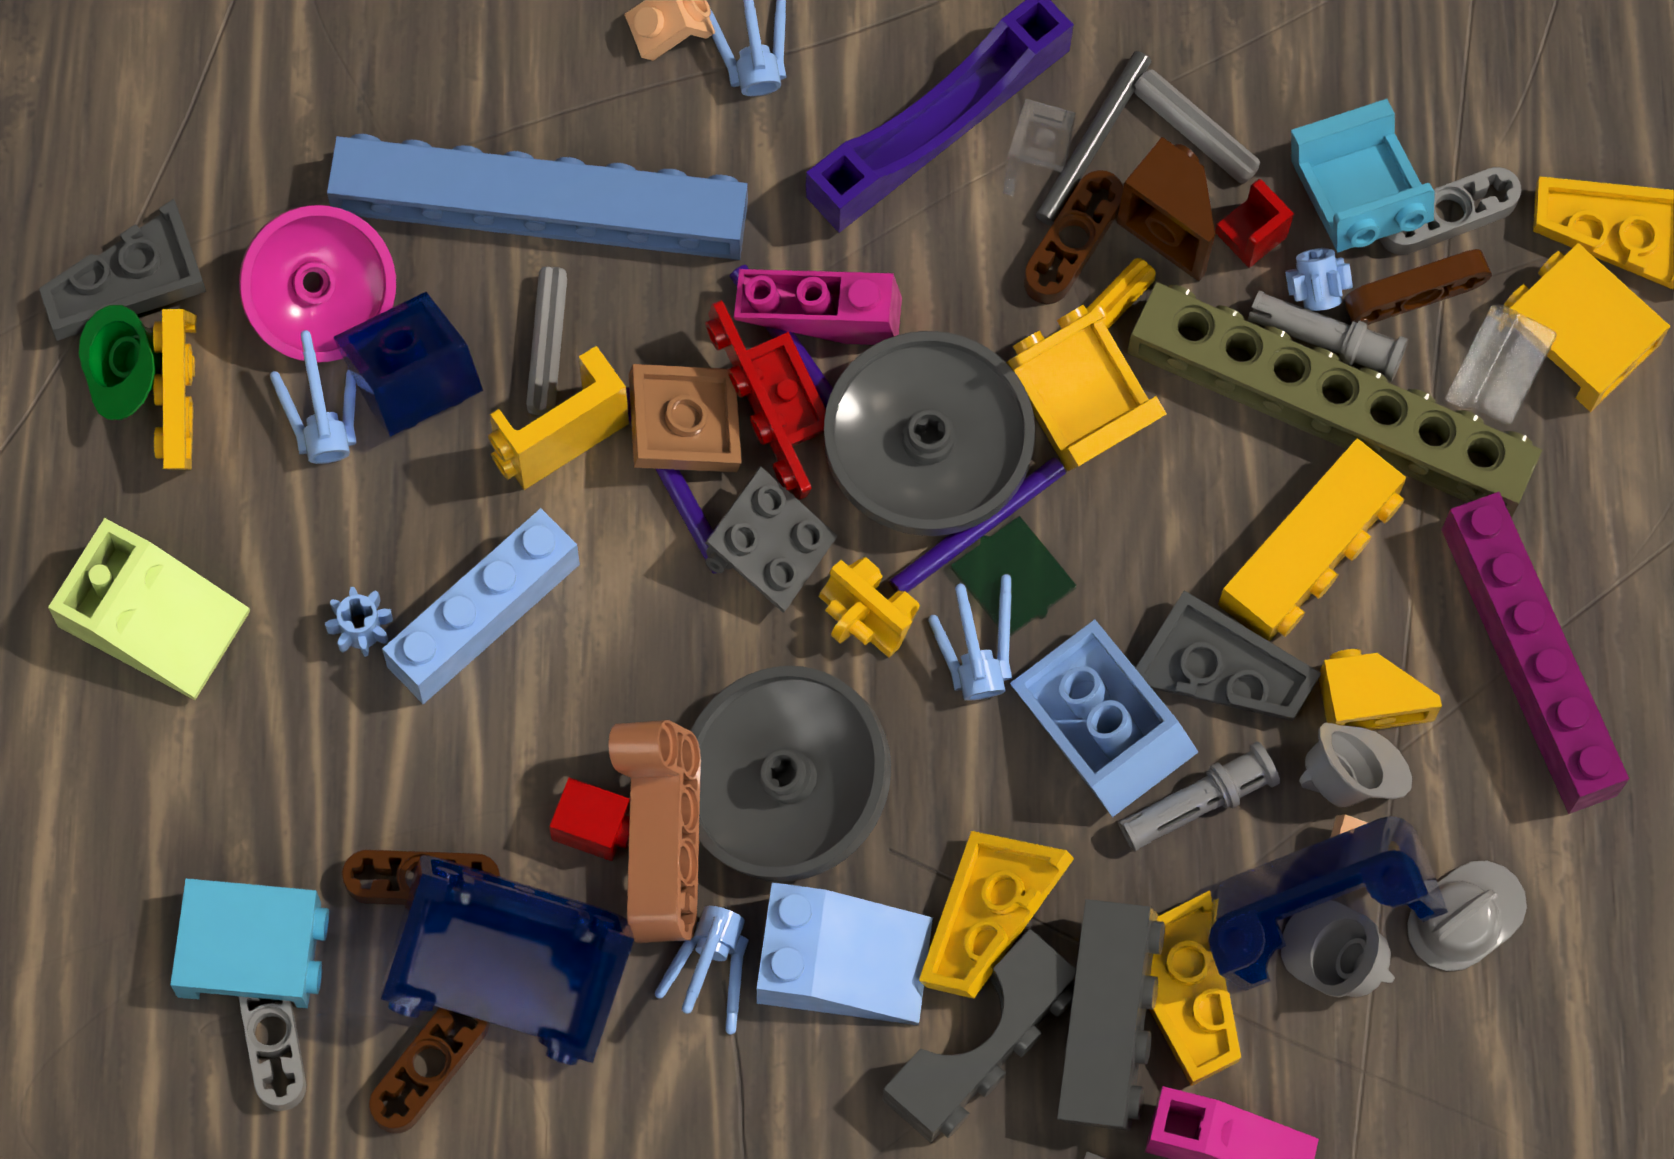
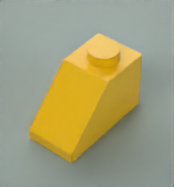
[1319,649,1442,730]

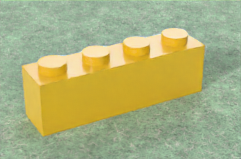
[1218,438,1407,642]

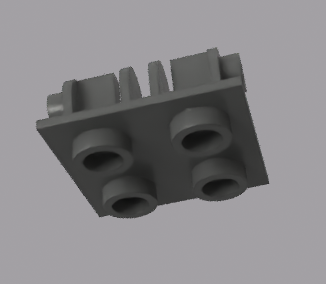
[705,467,838,612]

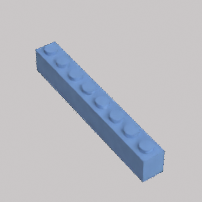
[327,134,748,260]

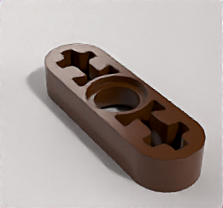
[1024,170,1123,304]
[1343,249,1492,325]
[342,850,502,908]
[369,993,490,1133]

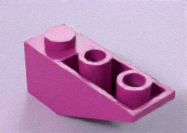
[734,269,902,345]
[1145,1086,1319,1159]

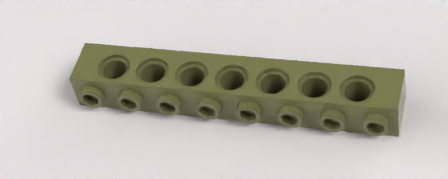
[1127,282,1542,518]

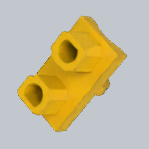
[818,557,920,658]

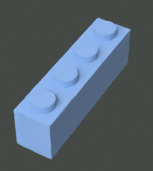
[382,508,580,704]

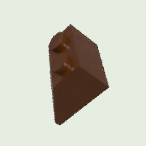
[1117,137,1215,282]

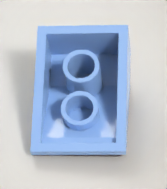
[1010,619,1198,817]
[757,882,933,1025]

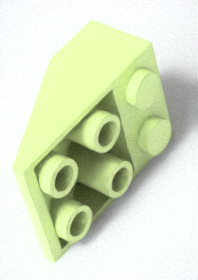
[48,518,250,700]

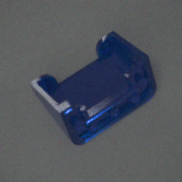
[1209,816,1448,991]
[380,856,635,1065]

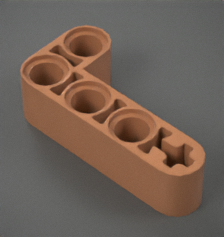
[609,720,701,943]

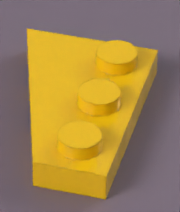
[1533,176,1674,290]
[153,309,197,470]
[919,831,1074,999]
[1149,890,1241,1086]

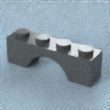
[882,929,1076,1143]

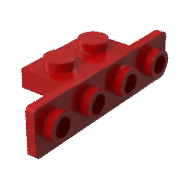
[705,300,826,500]

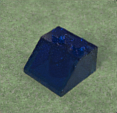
[334,292,483,437]

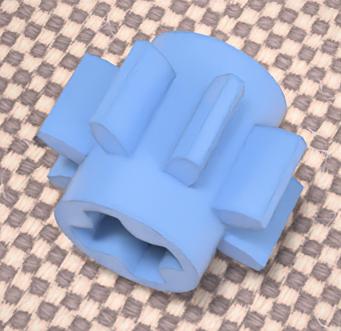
[1285,248,1353,311]
[325,587,393,657]

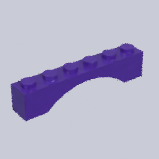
[806,0,1074,233]

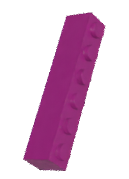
[1441,492,1629,814]

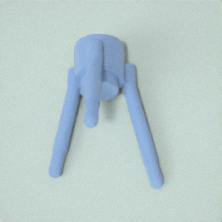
[709,0,786,96]
[270,330,357,464]
[928,574,1012,701]
[655,906,749,1035]

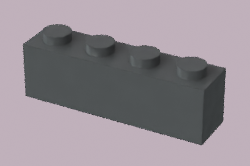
[1057,899,1165,1131]

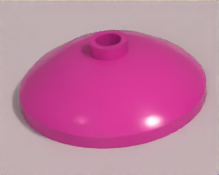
[239,205,396,362]

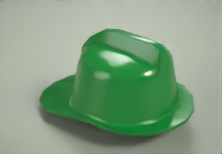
[79,305,162,420]

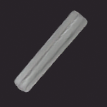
[1134,69,1260,184]
[526,266,567,416]

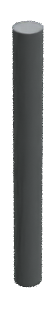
[1036,51,1152,226]

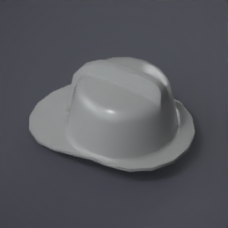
[1299,723,1412,808]
[1407,861,1527,971]
[1281,899,1395,998]

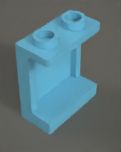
[1291,99,1435,253]
[171,878,329,1008]

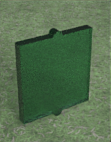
[951,516,1077,637]

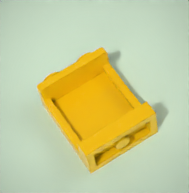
[1500,243,1670,412]
[1006,304,1167,472]
[488,346,629,490]

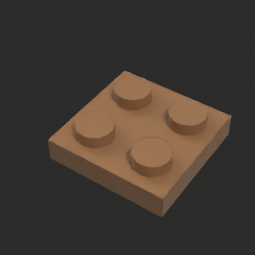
[629,364,742,472]

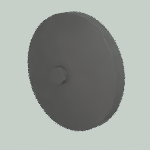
[824,331,1035,536]
[690,666,891,882]

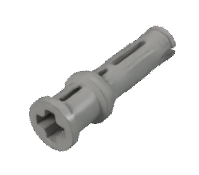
[1248,290,1408,382]
[1118,741,1280,852]

